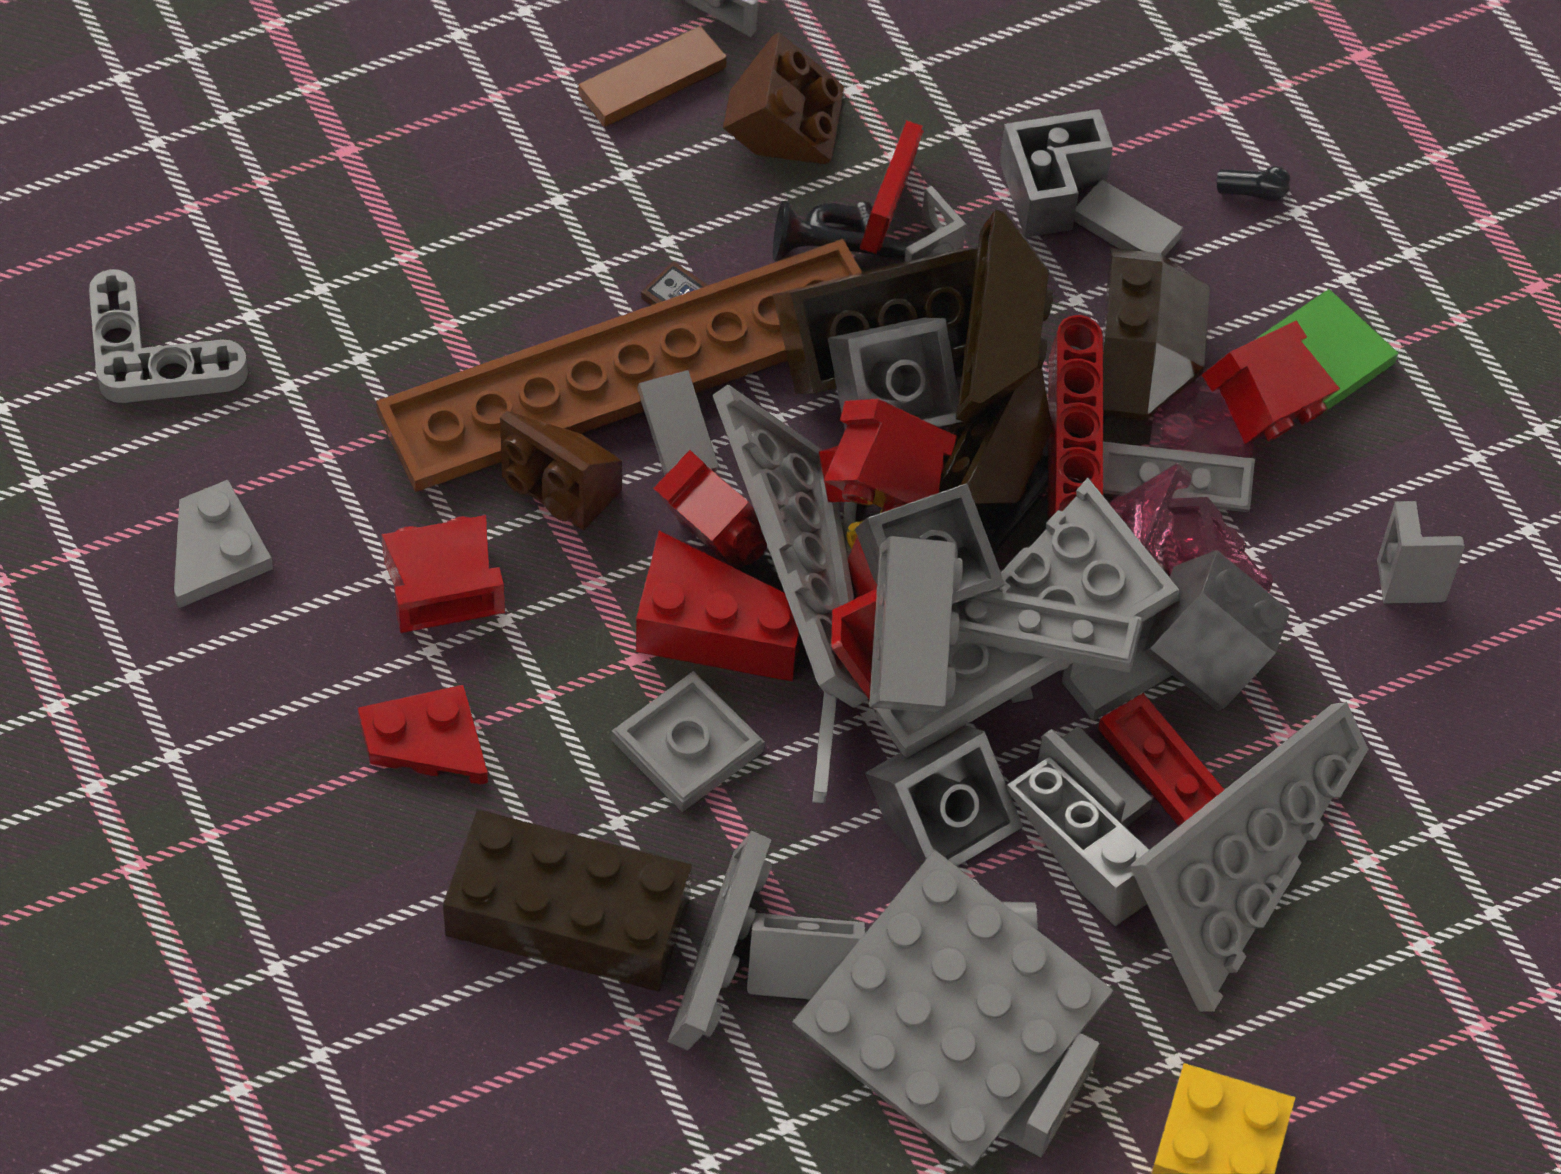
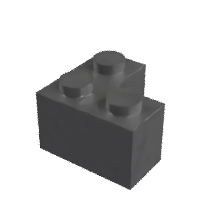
[999,109,1113,238]

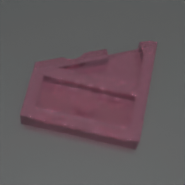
[1109,463,1192,562]
[1154,497,1273,593]

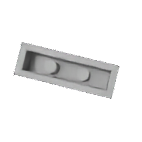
[869,536,962,713]

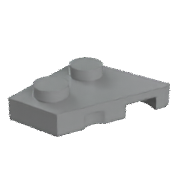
[174,480,273,608]

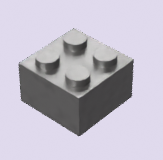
[828,318,963,429]

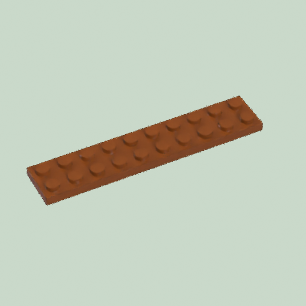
[376,239,862,492]

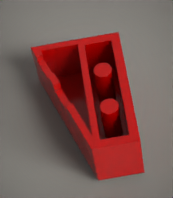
[636,530,802,682]

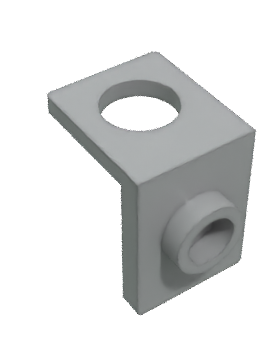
[905,186,967,262]

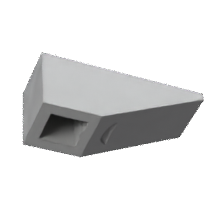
[1007,757,1149,926]

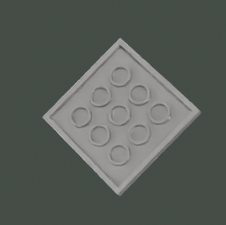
[792,850,1113,1170]

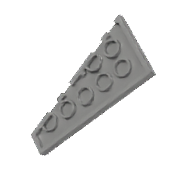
[713,385,868,708]
[876,478,1179,759]
[1130,702,1368,1012]

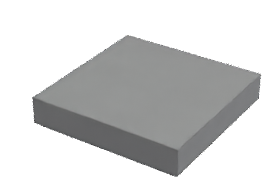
[611,671,765,812]

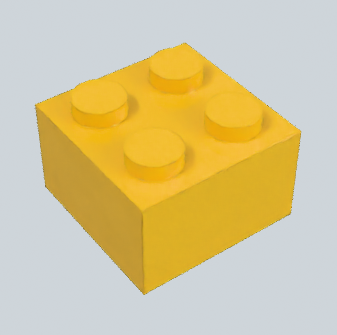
[1151,1063,1295,1174]

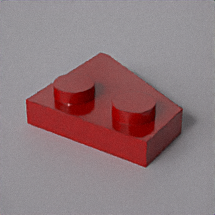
[357,685,488,785]

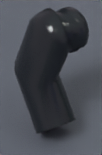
[1217,166,1290,201]

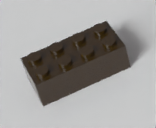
[773,246,978,394]
[443,809,692,992]

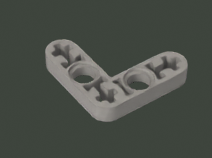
[89,269,248,403]

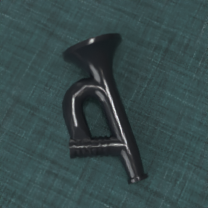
[773,201,912,261]

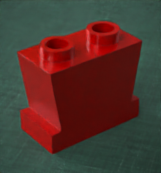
[1202,320,1340,444]
[824,399,957,513]
[653,450,767,570]
[382,515,505,633]

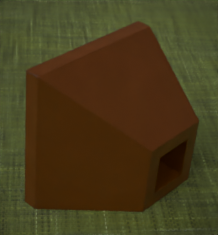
[723,32,844,164]
[500,411,622,531]

